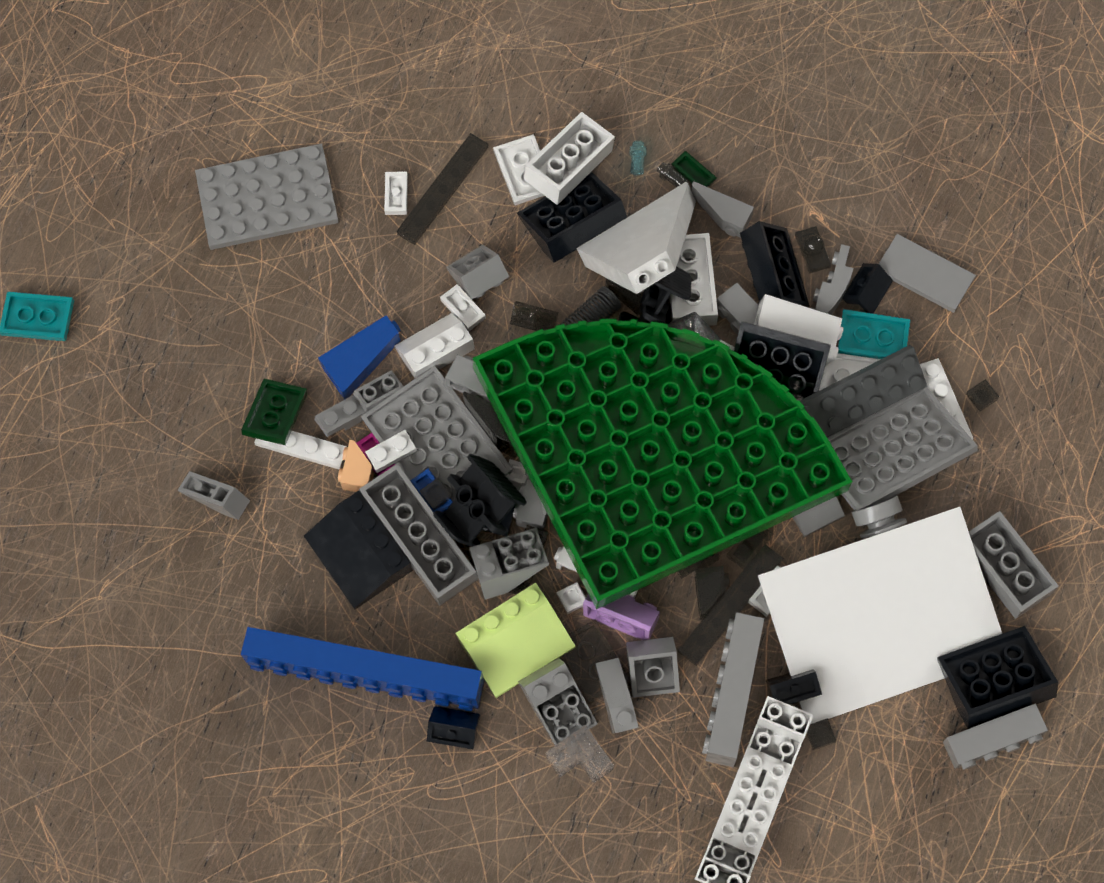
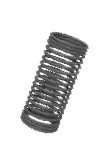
[559,286,621,325]

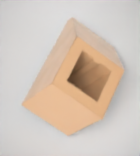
[338,440,374,492]

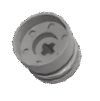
[851,495,907,538]

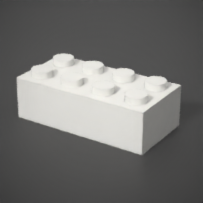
[524,112,615,205]

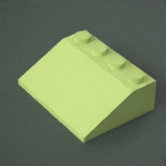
[456,583,576,698]

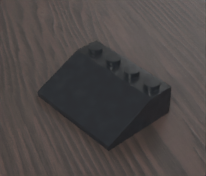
[517,172,627,263]
[734,321,831,401]
[304,491,413,610]
[937,626,1058,729]

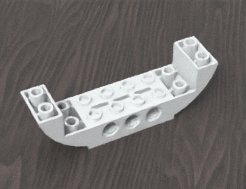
[694,696,813,883]

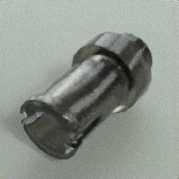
[657,162,689,187]

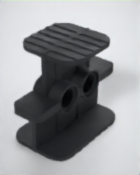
[619,266,691,323]
[433,454,527,547]

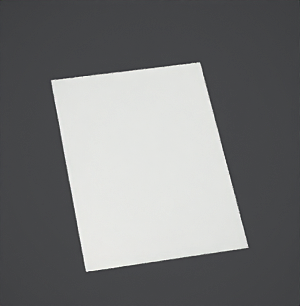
[758,507,1002,726]

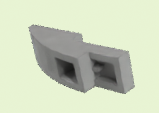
[811,244,854,315]
[315,370,404,437]

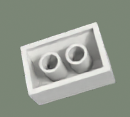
[394,313,475,379]

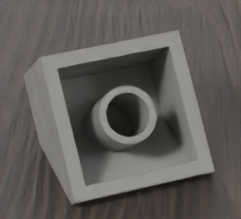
[446,245,509,299]
[626,637,680,698]

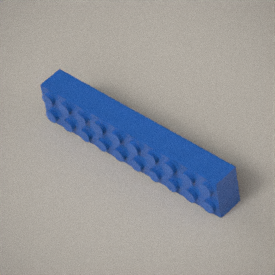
[241,627,484,711]

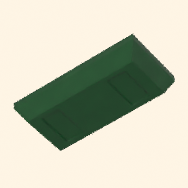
[670,151,717,187]

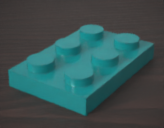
[0,292,74,341]
[838,309,910,359]

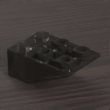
[463,391,517,458]

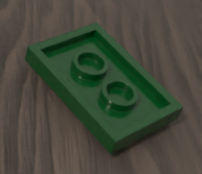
[241,379,307,446]

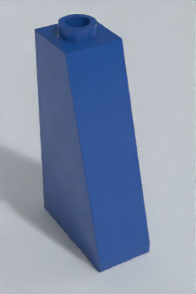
[318,315,401,400]

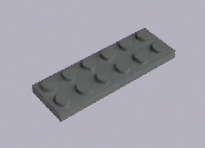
[800,345,927,437]

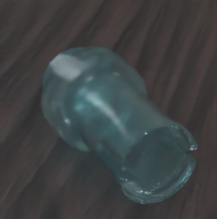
[629,141,647,175]

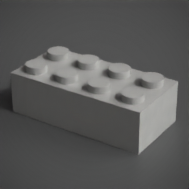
[969,511,1059,619]

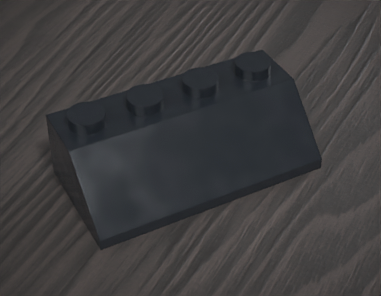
[740,221,810,308]

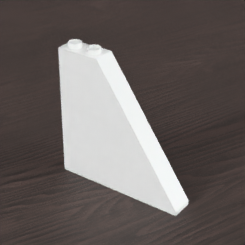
[576,182,696,294]

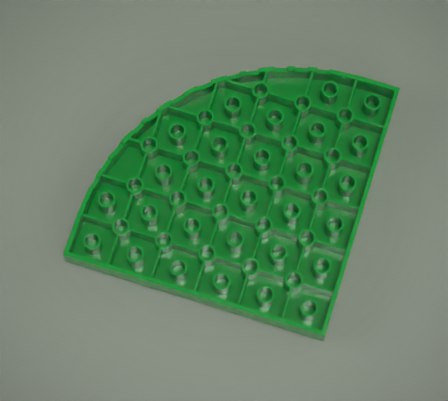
[473,319,852,609]

